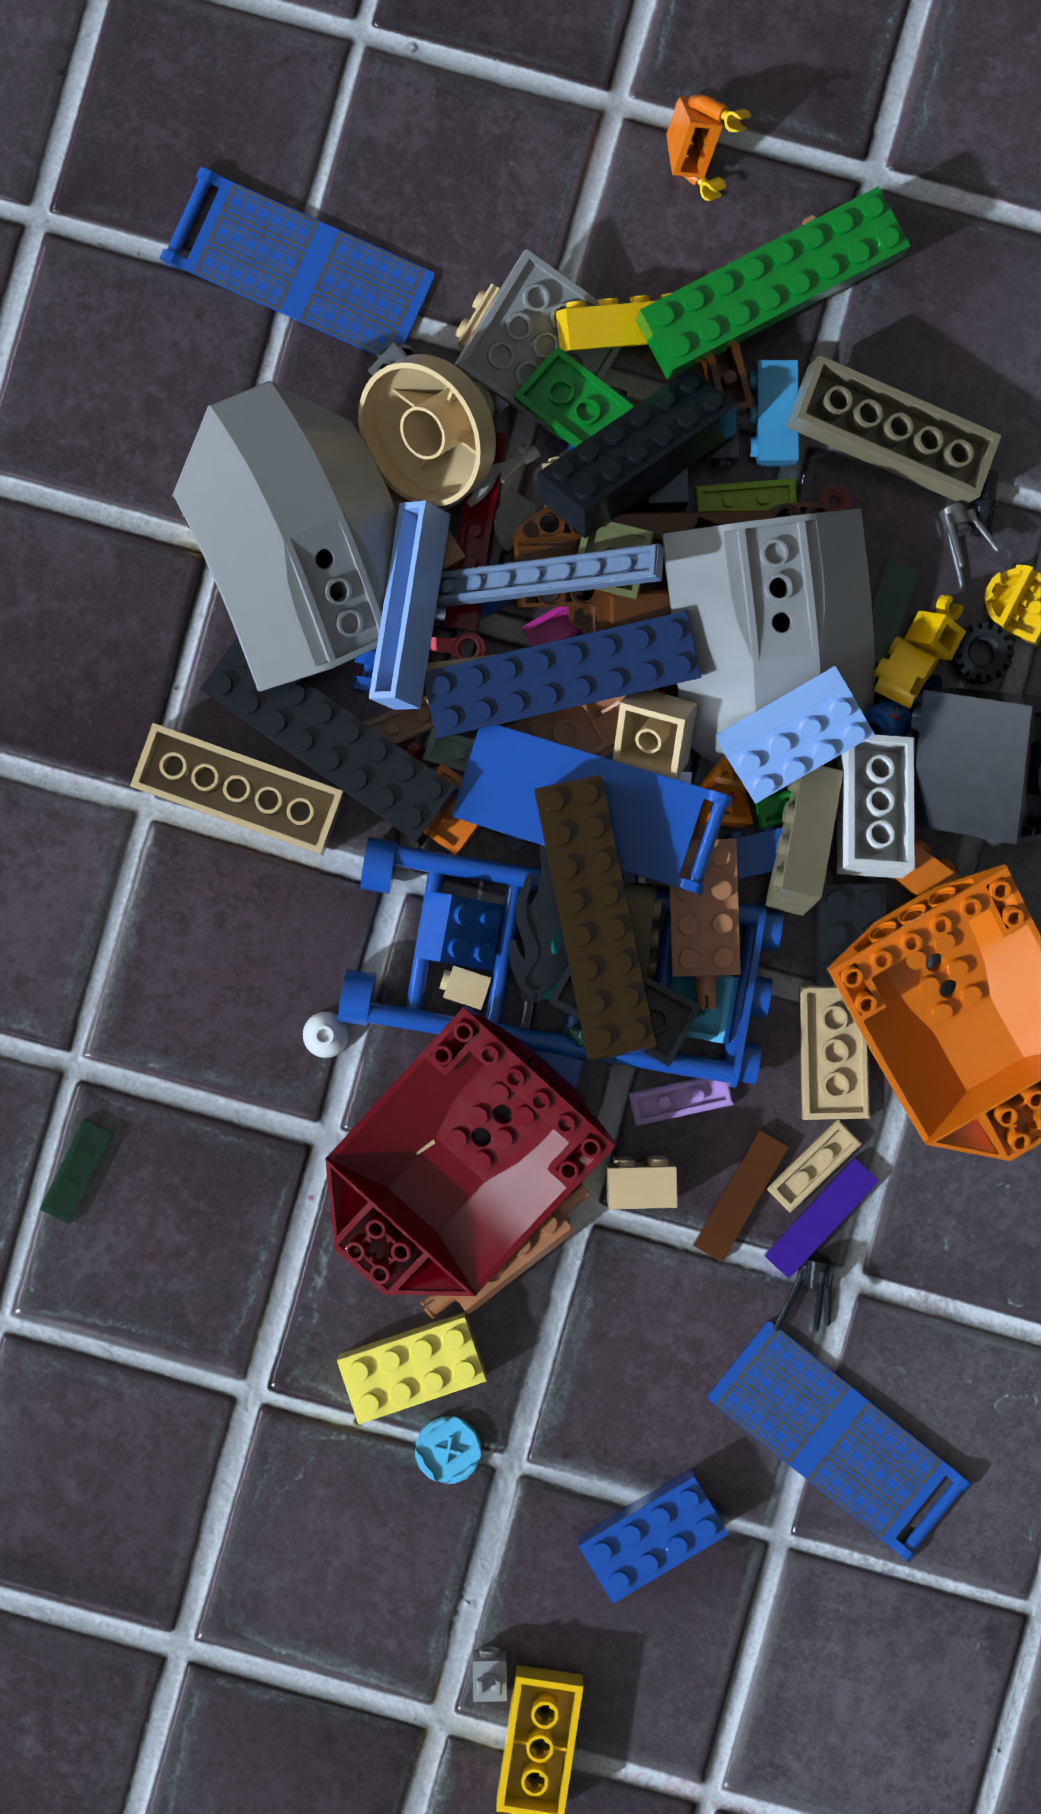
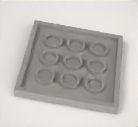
[454,249,622,440]

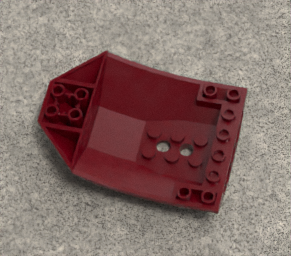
[325,1006,617,1296]

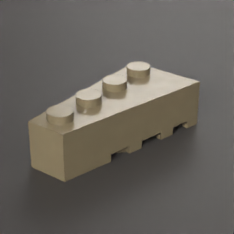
[765,766,844,916]

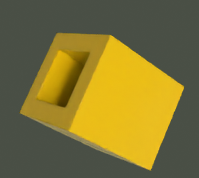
[904,595,966,660]

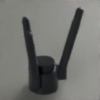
[773,1261,834,1332]

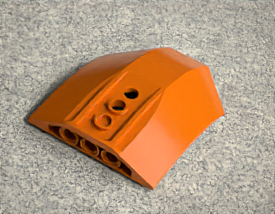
[827,864,1041,1161]

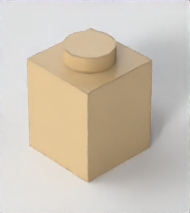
[439,965,492,1010]

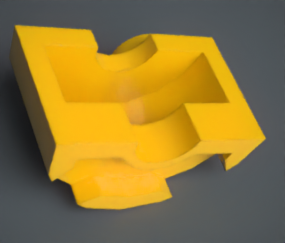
[874,636,939,709]

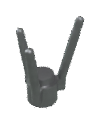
[939,503,1001,590]

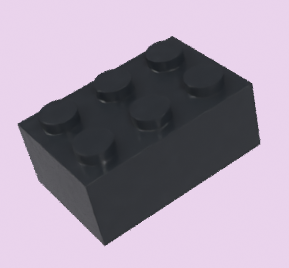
[814,884,886,985]

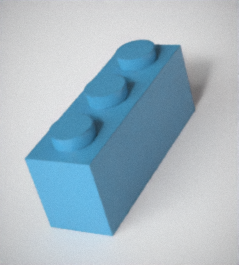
[749,360,799,467]

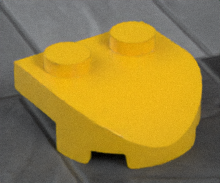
[984,565,1041,647]

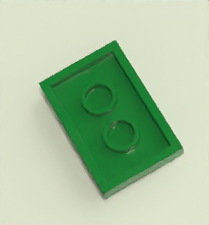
[514,346,635,447]

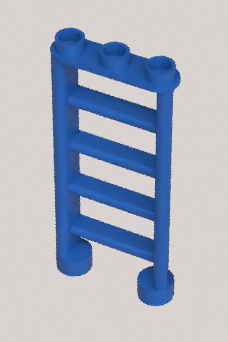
[338,837,784,1088]

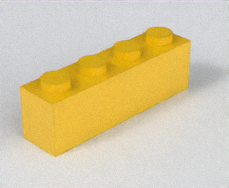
[556,293,671,352]

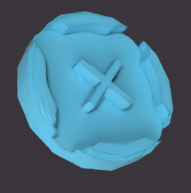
[415,1416,481,1484]

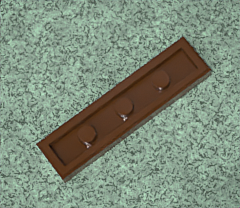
[693,1129,789,1262]

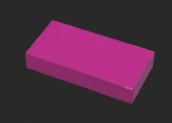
[522,594,583,646]

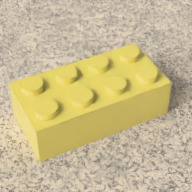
[337,1312,487,1425]

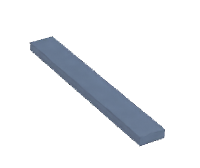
[436,544,664,608]

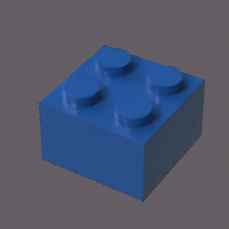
[416,891,504,971]

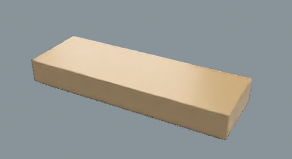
[766,1119,862,1213]

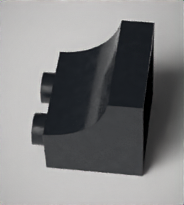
[911,688,1041,845]

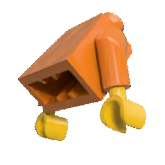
[667,94,751,201]

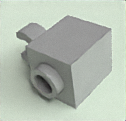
[473,1647,507,1702]

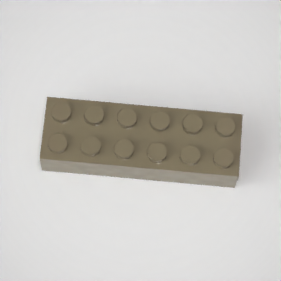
[785,355,1002,505]

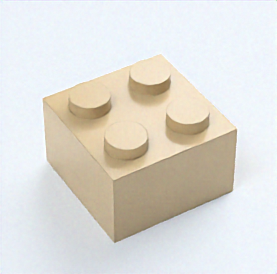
[613,690,698,779]
[606,1155,677,1209]

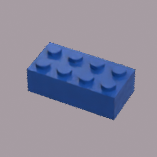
[577,1468,729,1604]

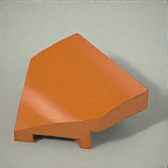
[699,755,753,829]

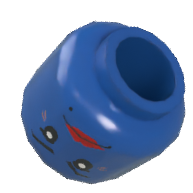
[864,698,912,737]

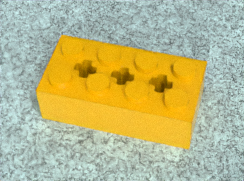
[496,1665,583,1814]

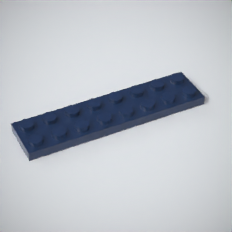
[424,610,702,738]

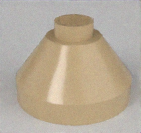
[358,354,496,506]

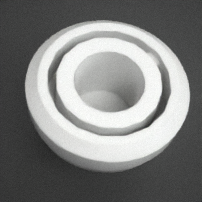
[303,1011,349,1058]

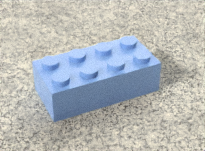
[716,666,875,804]

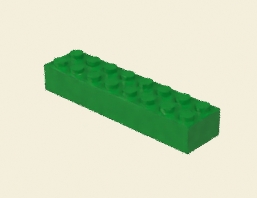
[636,186,910,380]

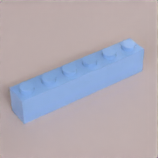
[369,500,451,710]

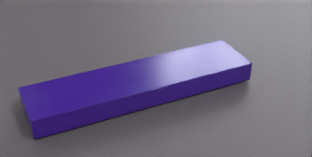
[764,1157,879,1279]

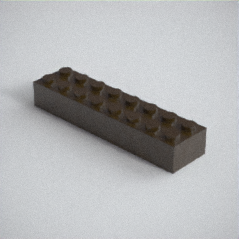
[534,775,659,1062]

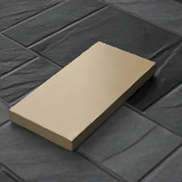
[799,986,870,1120]

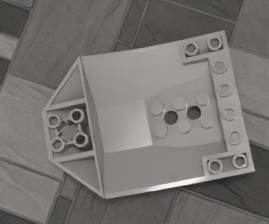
[172,381,398,691]
[661,509,875,792]

